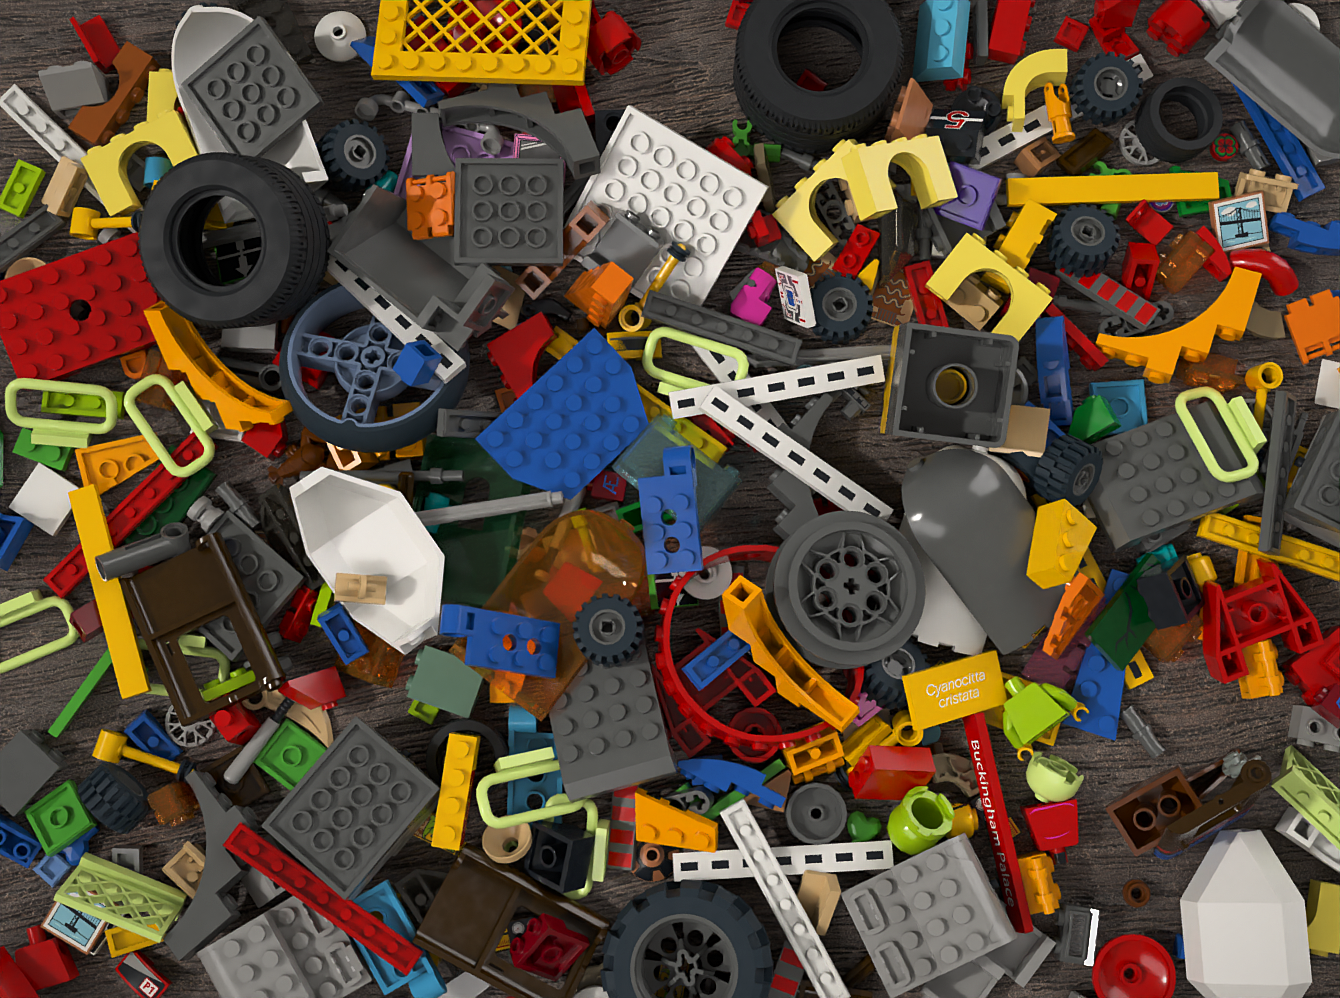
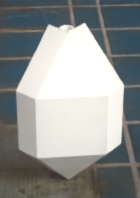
[289,467,445,655]
[1180,828,1312,998]

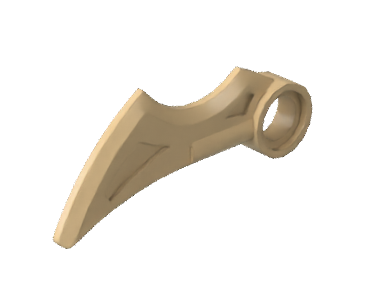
[242,683,334,748]

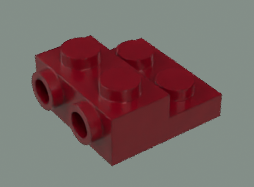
[509,913,590,982]

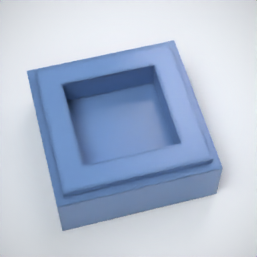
[32,852,74,888]

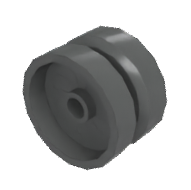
[784,783,847,845]

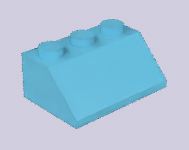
[912,0,970,82]

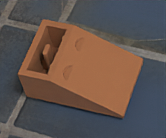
[884,78,933,143]

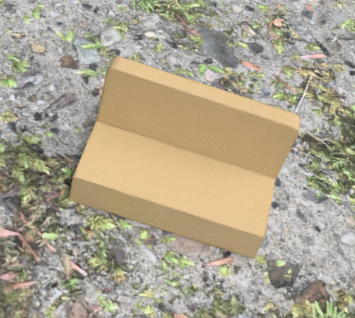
[41,156,89,217]
[796,870,841,936]

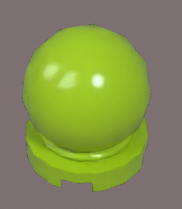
[887,786,955,855]

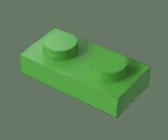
[12,427,75,472]

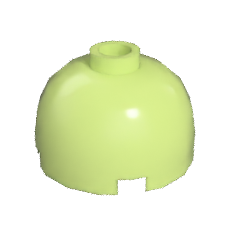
[1026,751,1084,803]

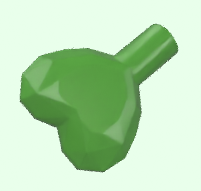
[847,811,882,843]

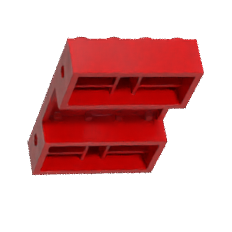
[0,232,162,391]

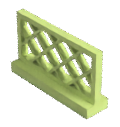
[1271,745,1340,850]
[53,852,188,943]

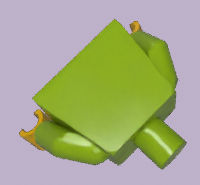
[1002,676,1089,761]

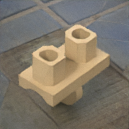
[334,573,387,605]

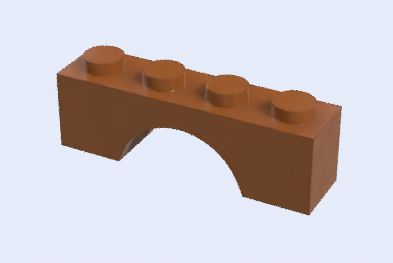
[68,41,161,147]
[515,200,610,300]

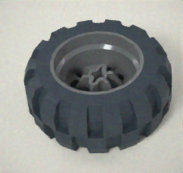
[600,879,774,998]

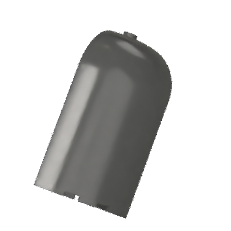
[1204,0,1340,159]
[902,449,1079,655]

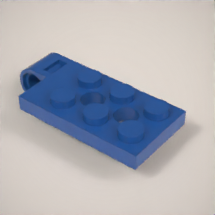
[638,445,704,575]
[439,604,560,679]

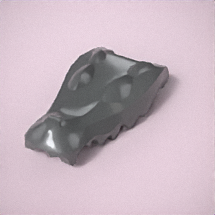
[735,208,810,273]

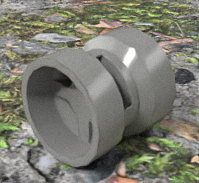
[187,496,225,533]

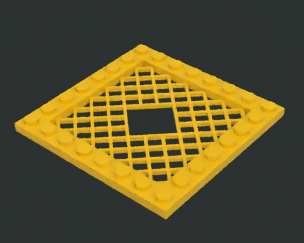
[371,0,592,86]

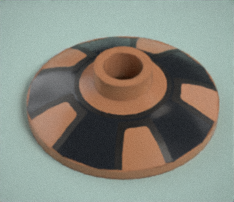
[631,841,679,882]

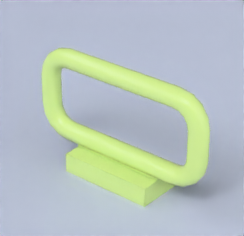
[642,327,749,396]
[124,374,219,477]
[5,378,117,448]
[1175,386,1267,483]
[0,589,79,674]
[138,632,230,700]
[476,747,586,829]
[541,793,610,900]

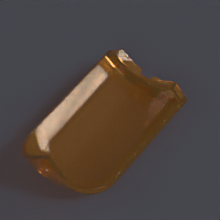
[449,510,646,722]

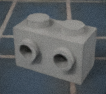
[1288,705,1340,753]

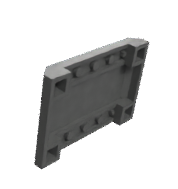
[1087,402,1265,553]
[542,617,678,803]

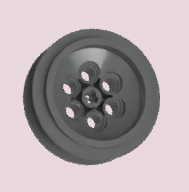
[765,511,926,669]

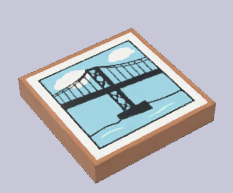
[1208,190,1269,253]
[40,890,119,955]

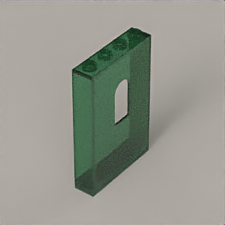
[413,434,531,611]

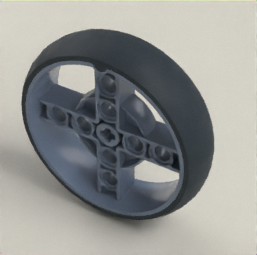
[279,283,470,453]

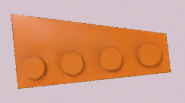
[564,261,634,329]

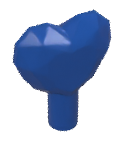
[60,825,100,866]

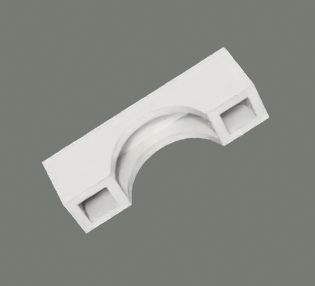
[1275,807,1340,873]

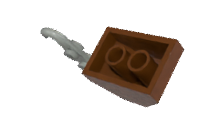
[1105,748,1261,857]

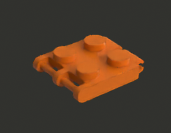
[406,171,455,240]
[1284,289,1340,365]

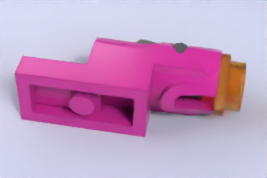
[730,261,778,353]

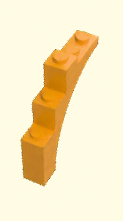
[1095,267,1262,384]
[143,301,293,432]
[722,575,860,732]

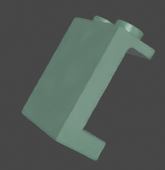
[405,645,489,718]

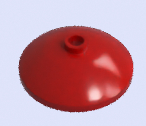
[447,0,523,54]
[1092,934,1176,998]

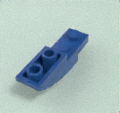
[350,36,445,108]
[1267,212,1340,256]
[1036,315,1074,426]
[677,757,786,810]
[0,813,42,868]

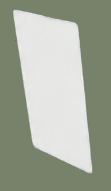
[1314,359,1340,409]

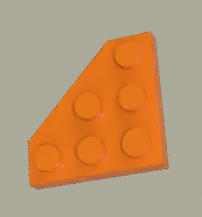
[1042,572,1105,660]

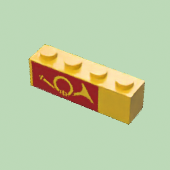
[431,732,481,851]

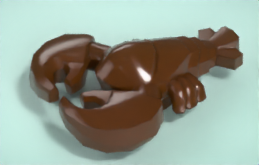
[267,427,339,488]

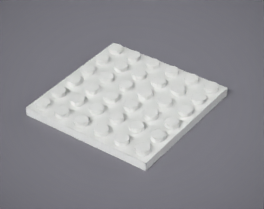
[563,105,769,307]

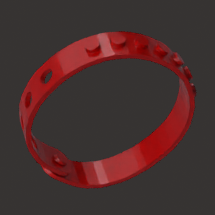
[654,545,864,751]

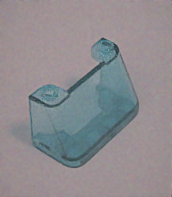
[612,413,743,533]

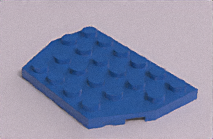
[475,328,649,500]

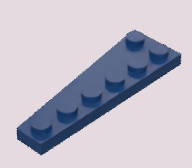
[1062,569,1130,741]

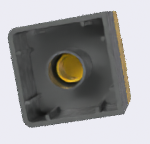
[880,322,1019,448]

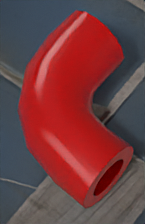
[1229,249,1299,296]

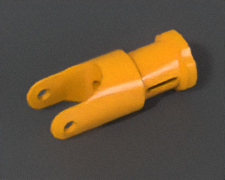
[1044,82,1076,144]

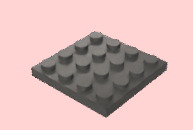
[181,16,324,158]
[454,158,564,266]
[195,510,307,662]

